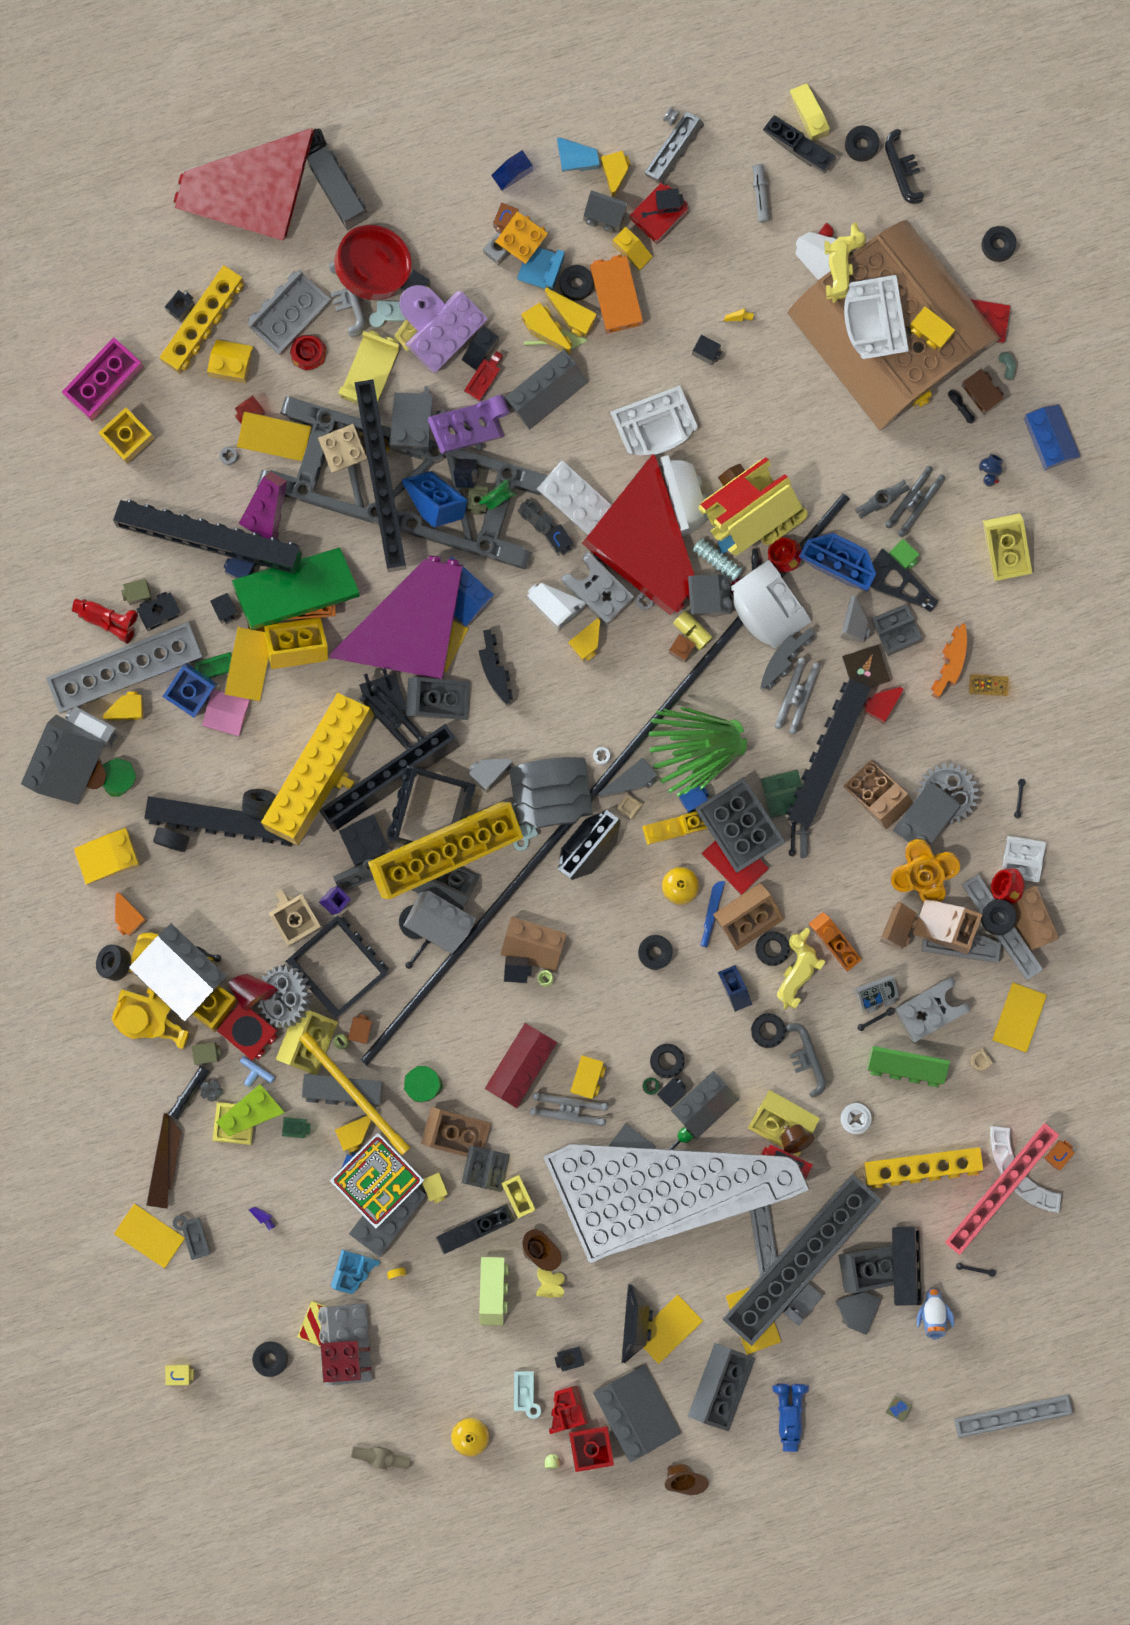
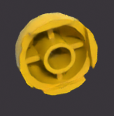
[661,867,700,905]
[451,1417,490,1457]

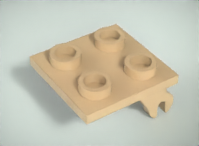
[318,424,367,473]

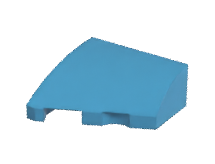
[330,1249,380,1294]

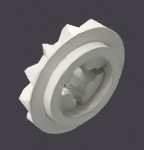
[841,1103,871,1134]

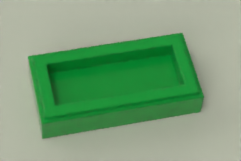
[194,652,232,678]

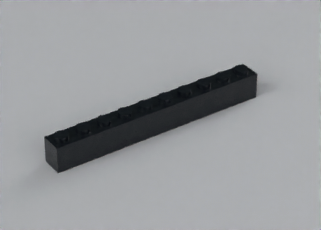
[354,379,407,572]
[113,500,302,574]

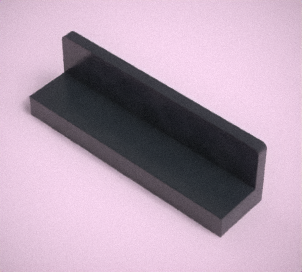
[892,1227,922,1306]

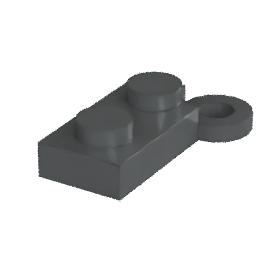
[333,858,374,892]
[173,1215,211,1260]

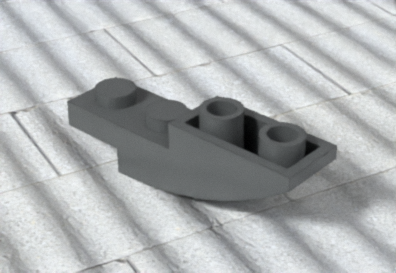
[760,628,815,692]

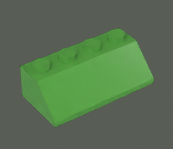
[867,1046,950,1088]

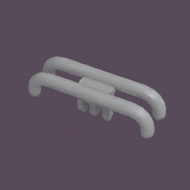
[329,262,365,337]
[775,657,820,735]
[530,1092,609,1126]

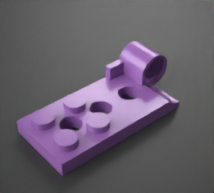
[427,394,511,454]

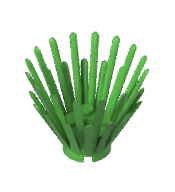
[649,707,747,797]

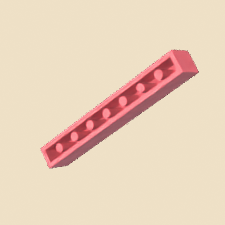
[945,1123,1059,1255]

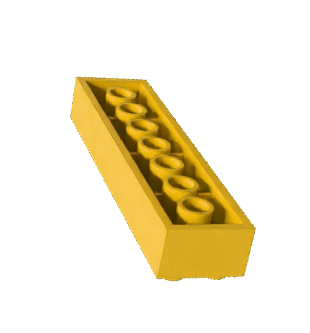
[261,692,374,846]
[368,801,523,900]

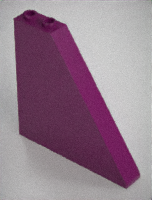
[329,555,464,679]

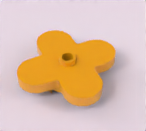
[891,839,960,902]

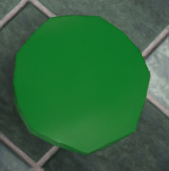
[479,480,517,510]
[102,758,136,797]
[404,1066,443,1103]

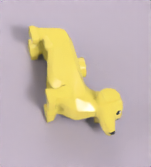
[824,222,866,303]
[777,928,826,1010]

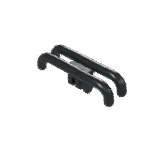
[885,129,924,204]
[359,684,425,750]

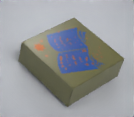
[885,1396,912,1422]

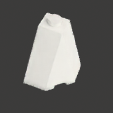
[795,232,856,280]
[527,583,586,632]

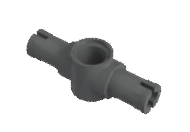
[855,479,910,519]

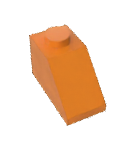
[115,892,147,937]

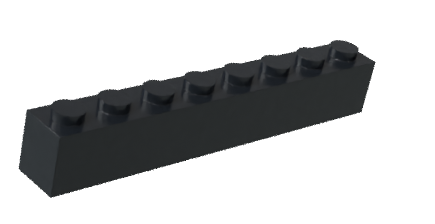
[786,679,871,829]
[319,723,460,832]
[144,796,293,847]

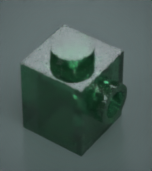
[282,1117,311,1139]

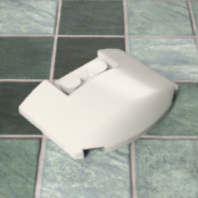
[844,275,909,359]
[610,386,698,456]
[731,560,811,649]

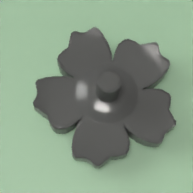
[200,1080,224,1102]

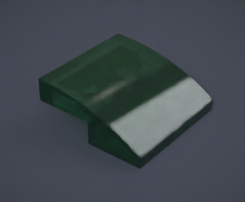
[760,769,802,818]

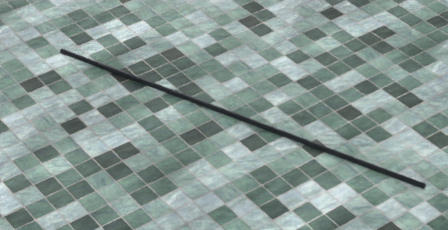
[360,493,850,1066]

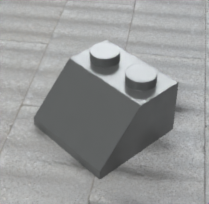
[583,190,627,234]
[688,574,732,617]

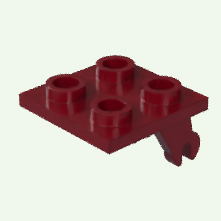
[320,1341,372,1383]

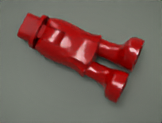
[72,598,138,644]

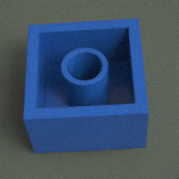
[162,663,218,718]

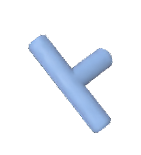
[240,1056,275,1087]

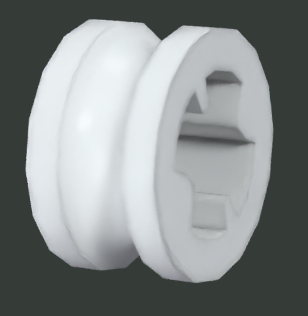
[593,747,610,765]

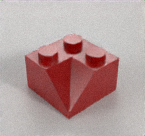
[569,1425,614,1472]

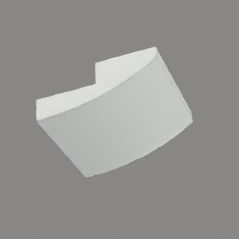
[1002,836,1046,883]

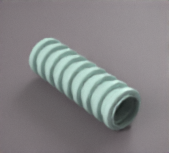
[693,538,743,582]

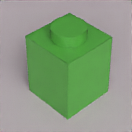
[889,539,919,569]

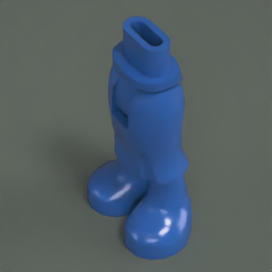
[772,1384,809,1452]

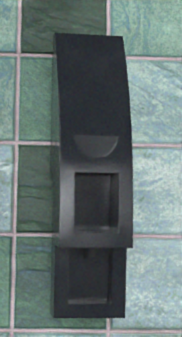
[763,115,836,173]
[478,629,513,706]
[435,1204,515,1255]

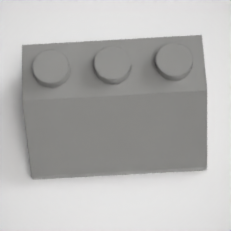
[403,890,476,954]

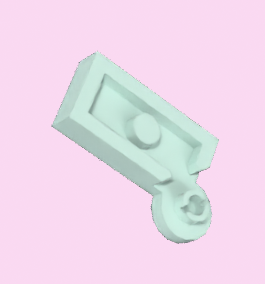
[369,301,405,328]

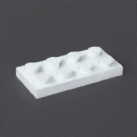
[537,461,611,536]

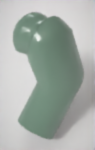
[999,352,1017,380]

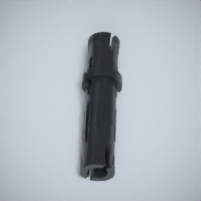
[168,1065,210,1120]

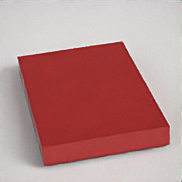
[701,840,769,895]

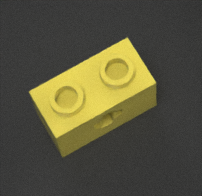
[502,1175,536,1218]

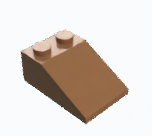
[880,902,918,950]
[421,1106,491,1157]

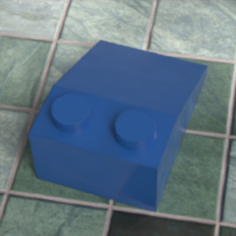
[402,471,468,527]

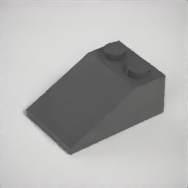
[390,392,433,451]
[406,677,470,720]
[893,781,961,845]
[838,1245,894,1293]

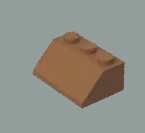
[713,883,784,951]
[1012,886,1059,951]
[500,917,567,972]

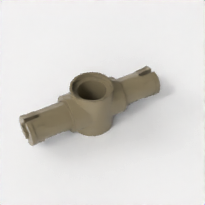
[351,1446,411,1470]

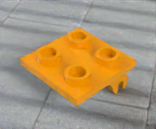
[495,211,548,264]

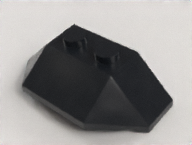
[558,810,621,880]
[621,1284,653,1363]

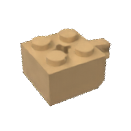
[269,889,322,947]

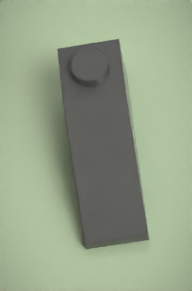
[598,758,657,798]

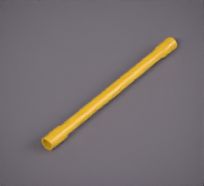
[299,1031,411,1155]

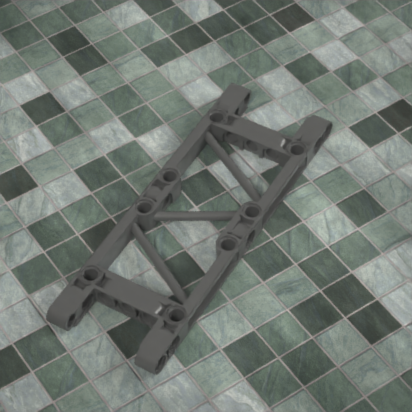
[256,397,548,569]

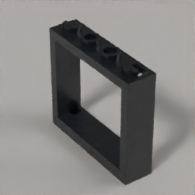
[387,766,476,845]
[285,915,389,1020]

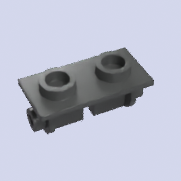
[517,499,556,536]

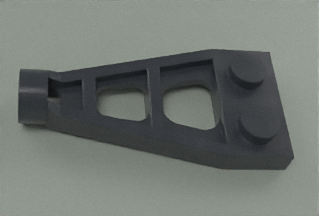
[870,549,939,613]

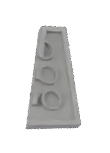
[921,934,1001,964]

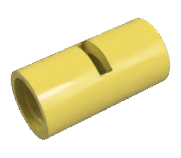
[673,610,713,651]

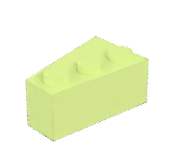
[479,1257,508,1325]

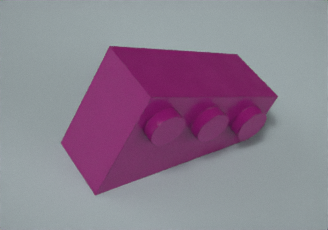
[238,471,287,539]

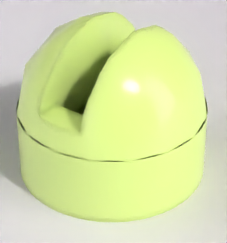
[537,970,554,987]
[333,1034,349,1049]
[545,1454,560,1469]

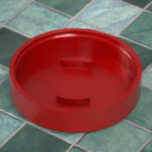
[334,225,412,300]

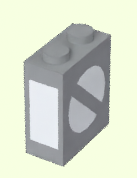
[65,706,120,749]

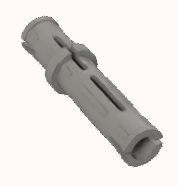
[752,164,770,223]

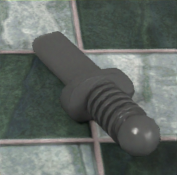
[797,826,811,858]

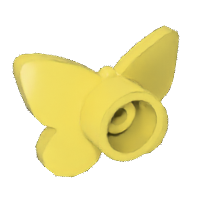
[536,1268,565,1298]

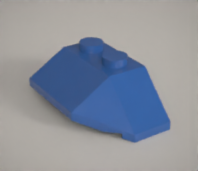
[799,533,876,591]

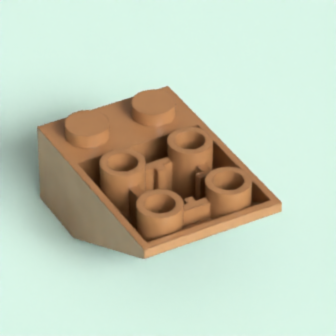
[843,760,913,830]
[913,899,983,955]

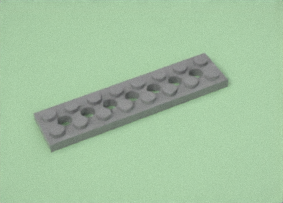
[46,622,203,714]

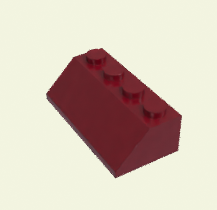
[484,1023,557,1109]

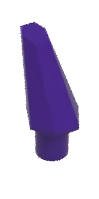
[248,1207,275,1230]

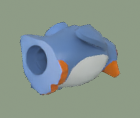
[916,1288,954,1340]

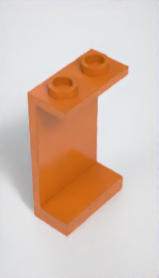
[590,255,643,334]

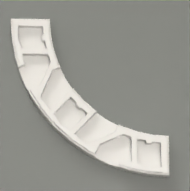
[990,1126,1061,1213]

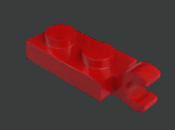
[464,351,503,402]

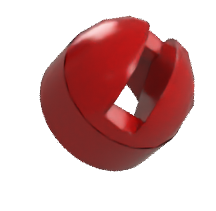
[818,222,834,237]

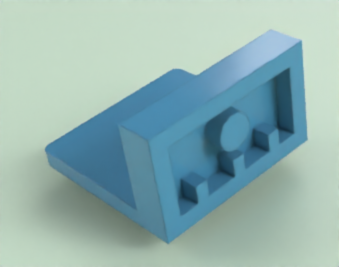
[517,247,565,291]

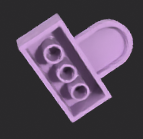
[399,285,488,373]

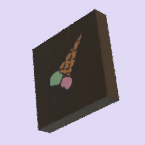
[842,645,890,688]

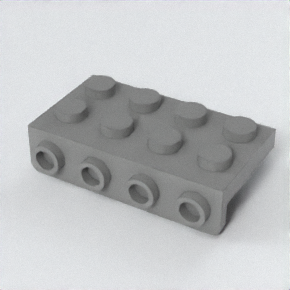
[248,270,331,355]
[318,1303,372,1385]

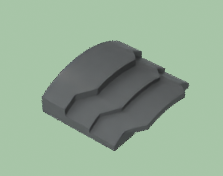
[509,757,593,829]

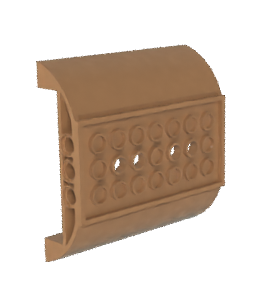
[787,220,1001,431]

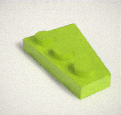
[216,1084,285,1137]

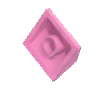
[202,690,250,736]

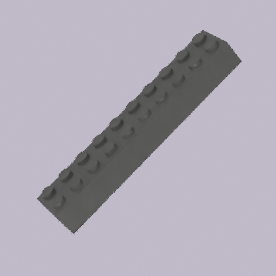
[722,1174,882,1346]

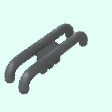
[885,466,945,537]
[786,1023,826,1098]

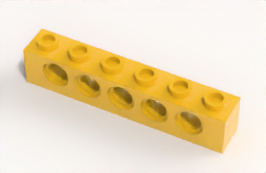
[159,265,244,374]
[863,1147,983,1189]

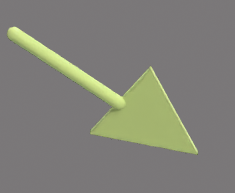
[524,329,588,352]

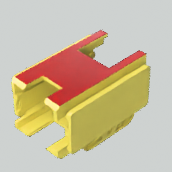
[699,457,808,556]

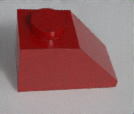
[863,687,904,724]

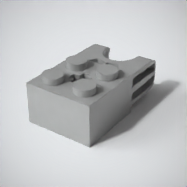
[561,552,634,626]
[894,977,971,1043]

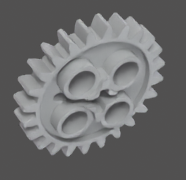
[917,763,979,825]
[258,965,312,1028]

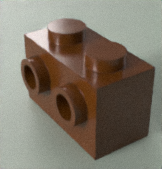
[961,369,1004,415]

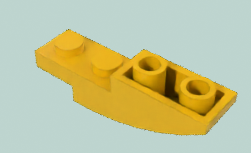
[642,811,708,845]

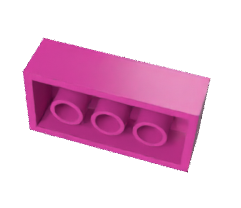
[62,337,144,421]

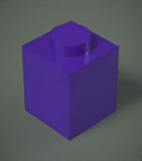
[319,886,351,915]

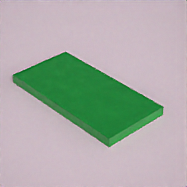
[232,547,360,630]

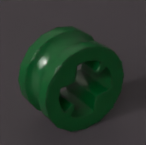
[642,1077,660,1095]

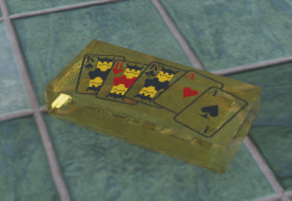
[969,675,1008,696]

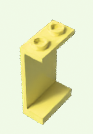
[338,330,400,404]

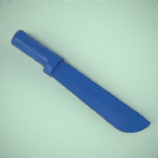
[700,881,725,948]

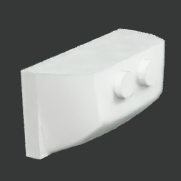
[660,456,707,536]

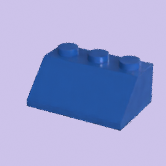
[1024,405,1080,471]
[450,556,494,627]

